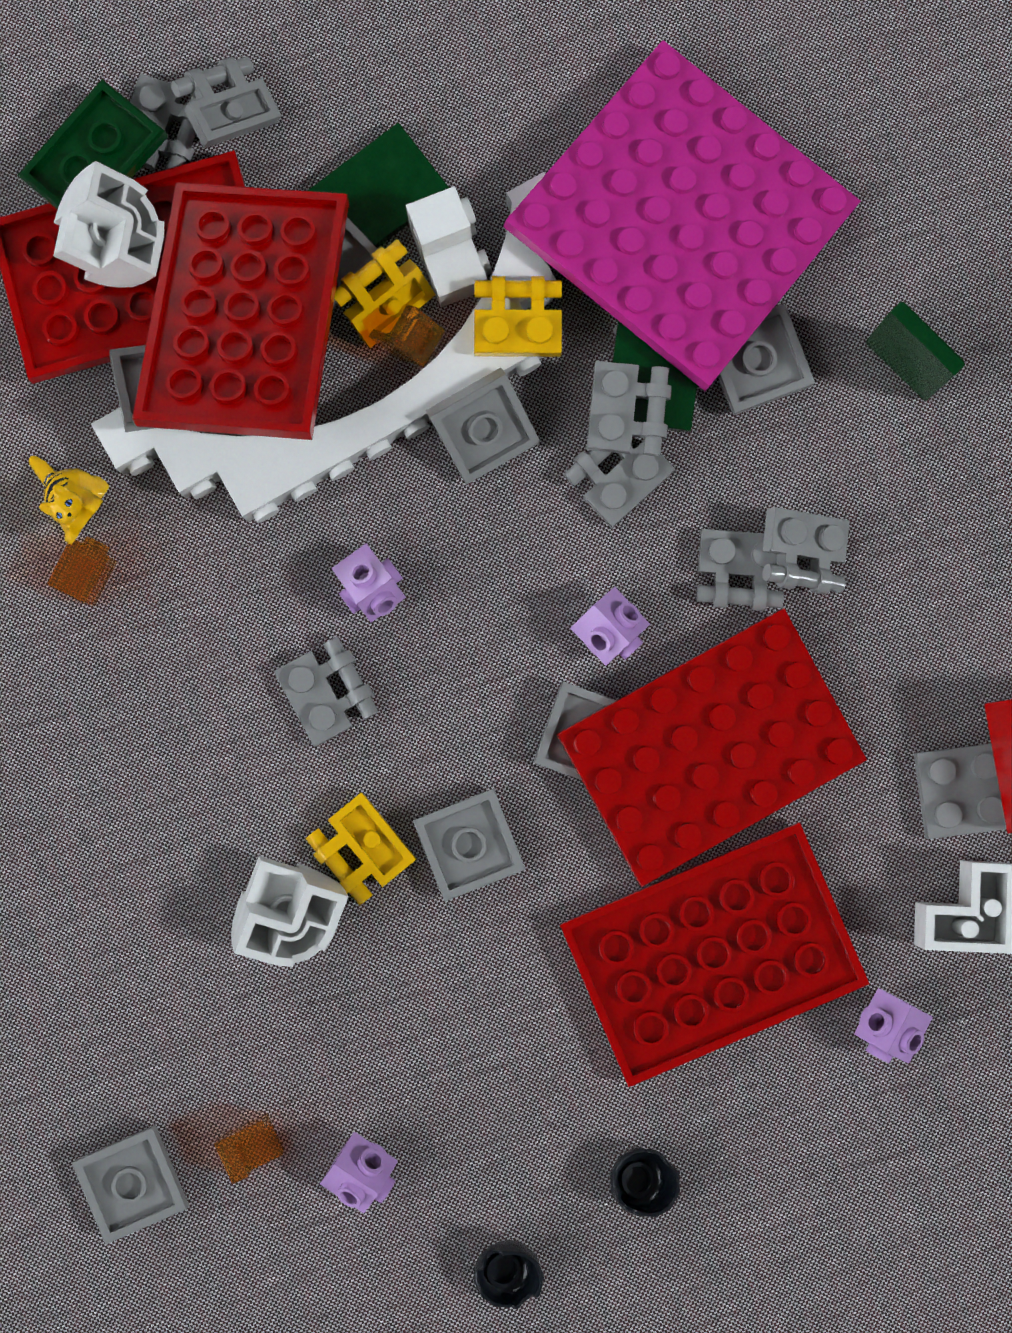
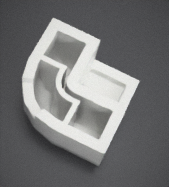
[53,161,164,288]
[231,856,349,967]

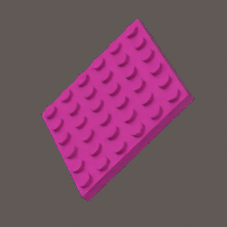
[503,40,861,391]

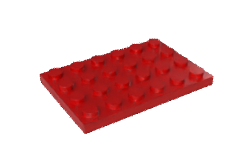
[0,150,246,384]
[132,182,349,440]
[556,608,867,887]
[559,822,870,1088]

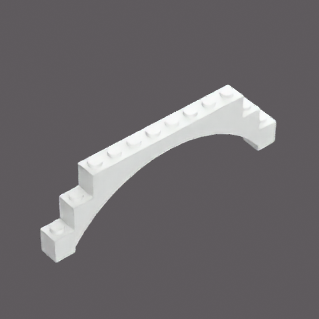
[91,172,556,523]

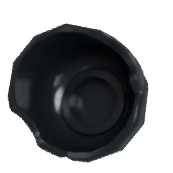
[610,1147,680,1217]
[474,1240,544,1309]

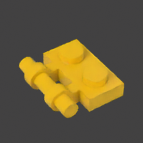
[334,239,436,348]
[474,276,562,357]
[305,792,417,906]

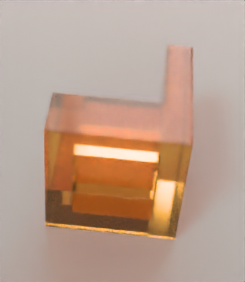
[369,305,445,367]
[214,1113,284,1184]

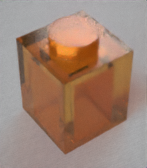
[47,536,118,607]

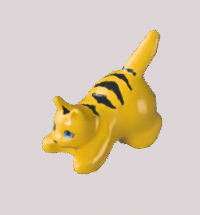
[29,456,109,545]

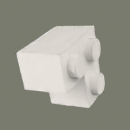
[406,186,493,307]
[914,860,1012,954]

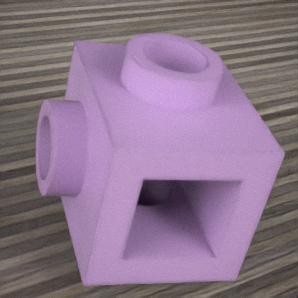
[331,543,406,623]
[570,587,650,666]
[854,988,933,1064]
[320,1132,398,1213]

